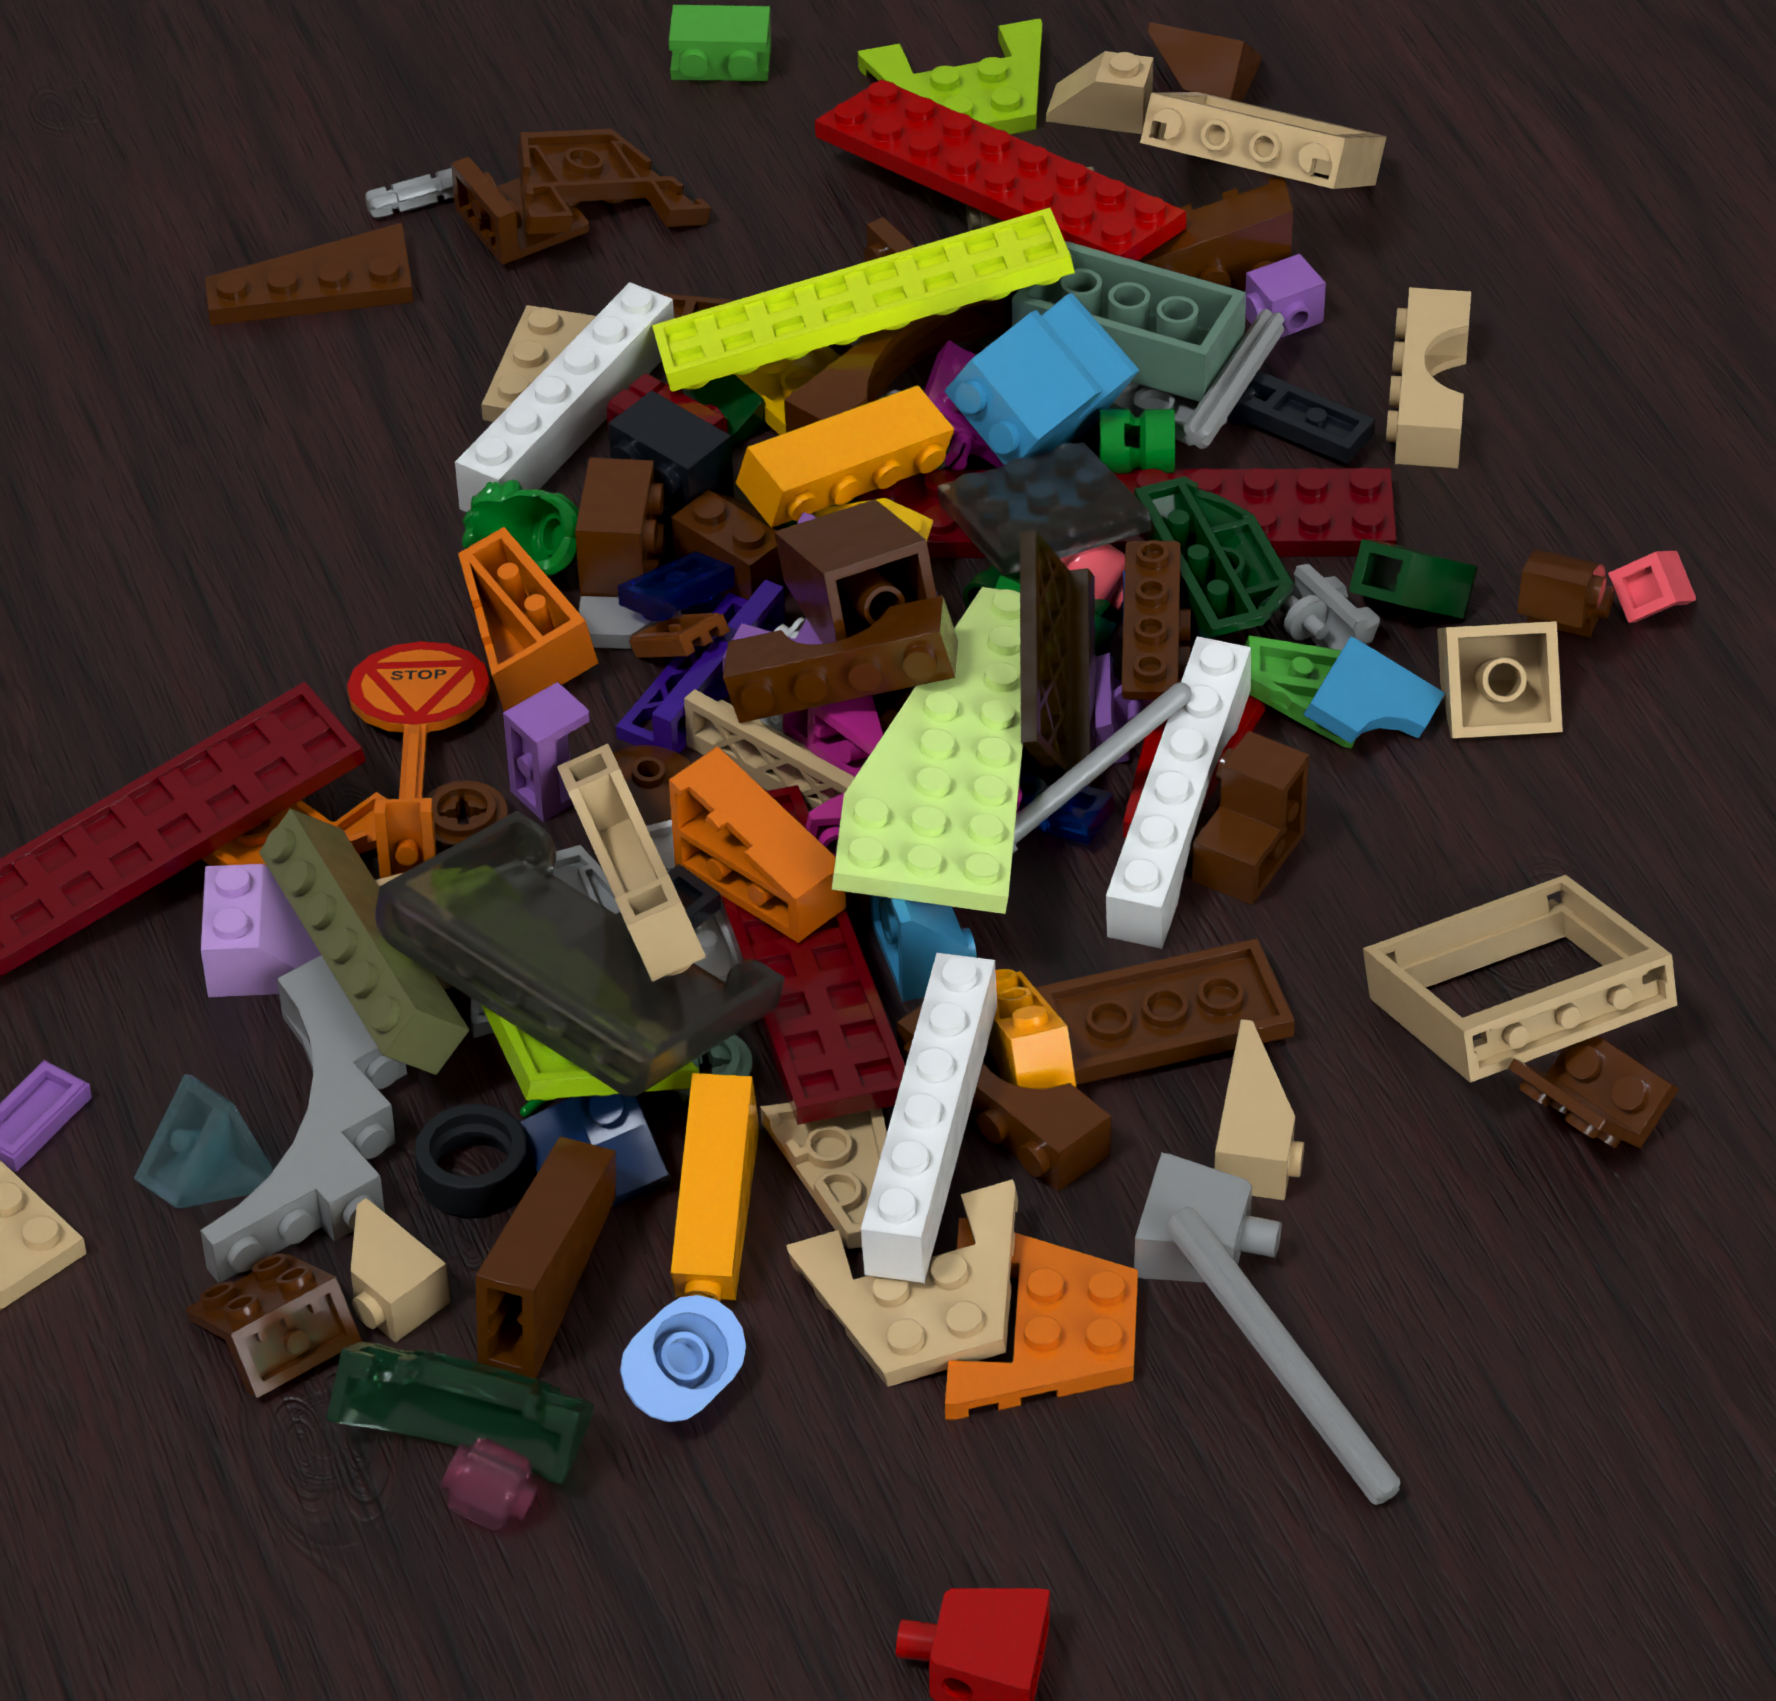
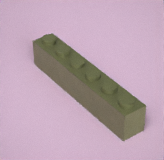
[259,808,469,1075]

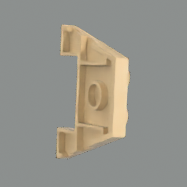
[786,1179,1019,1387]

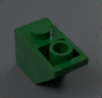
[1349,539,1479,619]

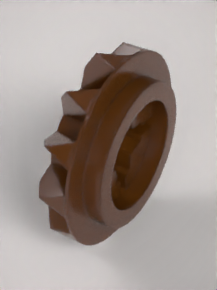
[425,780,509,854]

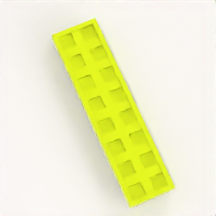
[652,208,1075,392]

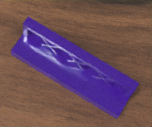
[616,580,786,753]

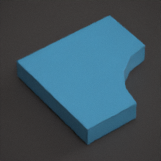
[1303,636,1445,744]

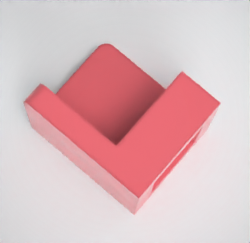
[1608,551,1696,623]

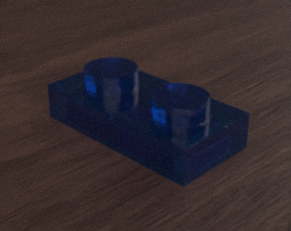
[618,551,734,621]

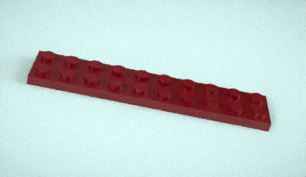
[860,468,1396,558]

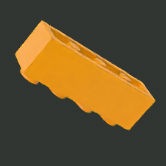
[736,385,954,528]

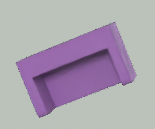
[503,682,590,822]

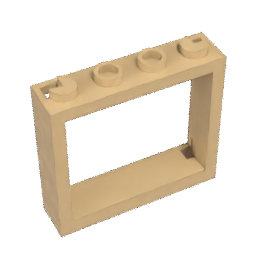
[1140,92,1387,189]
[1363,875,1677,1083]

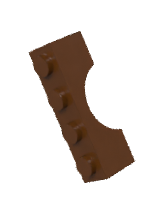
[723,595,958,723]
[897,1005,1111,1192]

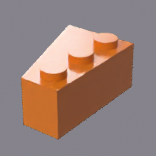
[458,527,599,712]
[669,746,846,943]

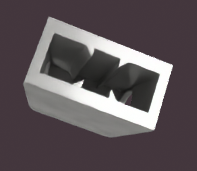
[1134,1152,1282,1282]

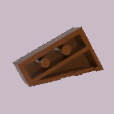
[1138,175,1293,292]

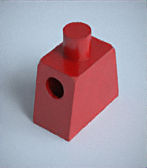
[896,1588,1050,1701]

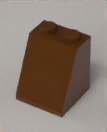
[774,499,937,644]

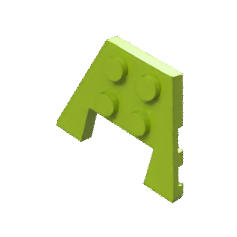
[858,18,1042,134]

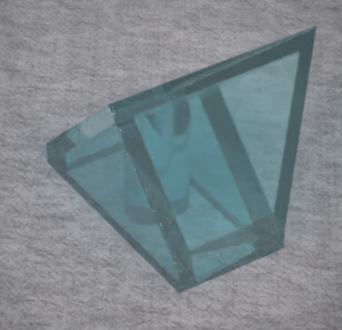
[134,1074,274,1208]

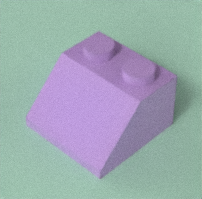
[201,864,321,997]

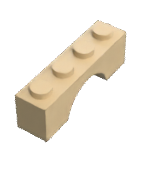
[1386,287,1471,468]

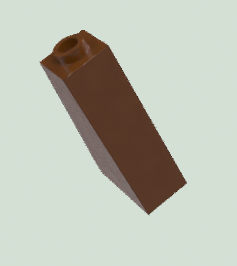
[475,1136,616,1381]

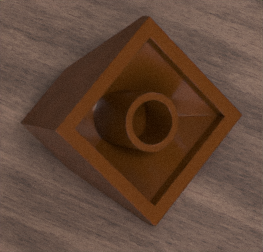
[1147,22,1262,102]

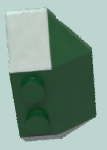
[1134,476,1294,641]

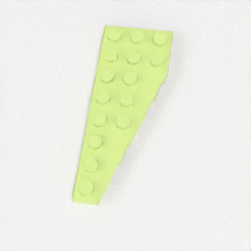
[831,587,1023,914]

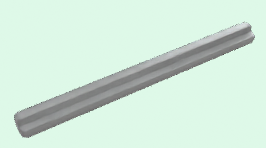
[1167,1207,1400,1505]

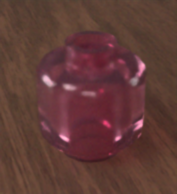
[440,1438,539,1531]

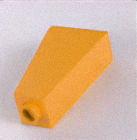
[671,1073,759,1302]

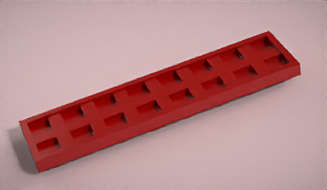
[815,79,1186,261]

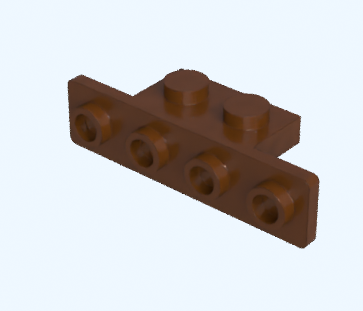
[1122,540,1191,700]

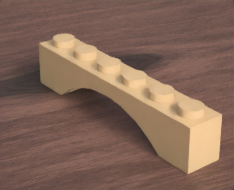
[557,744,706,982]

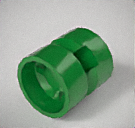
[1099,409,1175,474]

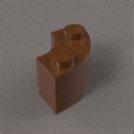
[1517,549,1615,638]

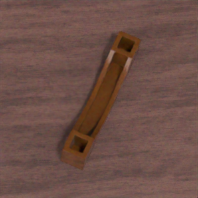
[784,290,1018,433]

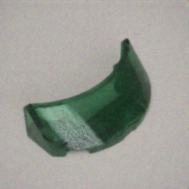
[326,1342,594,1485]

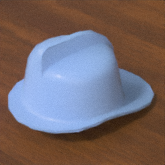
[620,1295,746,1422]

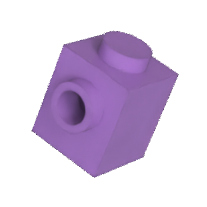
[1245,254,1326,338]

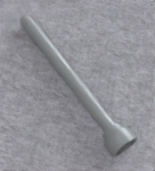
[1012,682,1192,861]

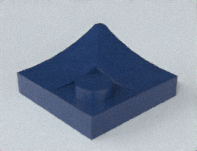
[520,1092,674,1207]

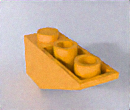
[989,969,1076,1089]

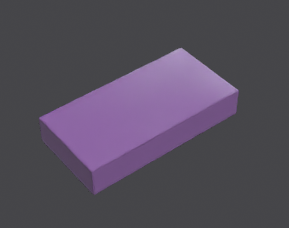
[0,1060,92,1173]

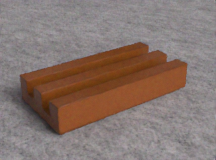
[629,613,730,658]

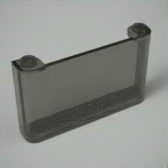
[375,811,785,1097]

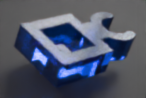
[1019,775,1114,845]

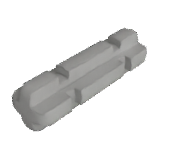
[365,168,454,219]

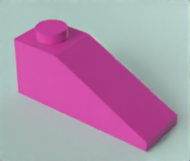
[783,695,883,777]

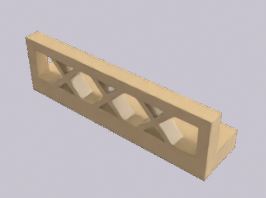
[684,689,855,813]

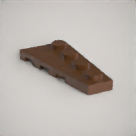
[205,223,414,326]

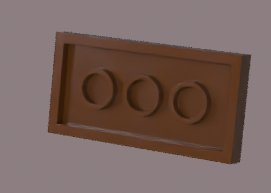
[1036,938,1295,1085]

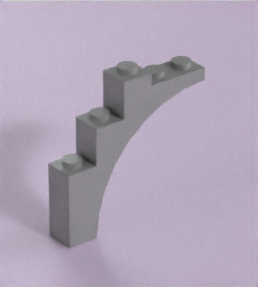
[200,955,407,1283]

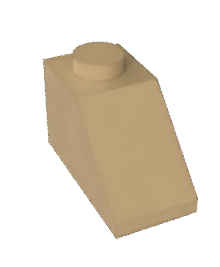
[1046,51,1154,134]
[350,1198,451,1343]

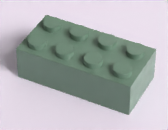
[1012,241,1246,402]

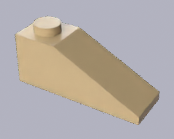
[1214,1019,1304,1200]

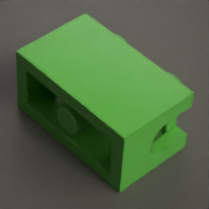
[669,5,772,81]

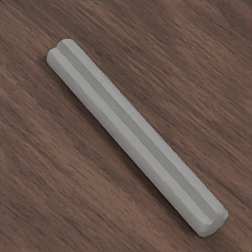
[1183,309,1284,449]

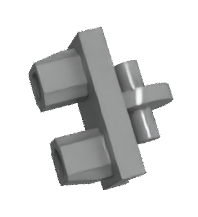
[1280,564,1380,650]

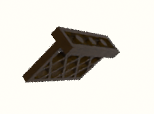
[1020,530,1097,790]

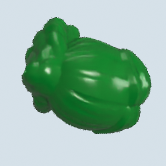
[462,479,579,576]

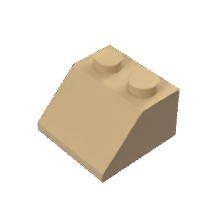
[1437,621,1563,738]

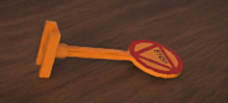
[347,641,490,879]

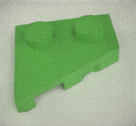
[1245,635,1356,748]

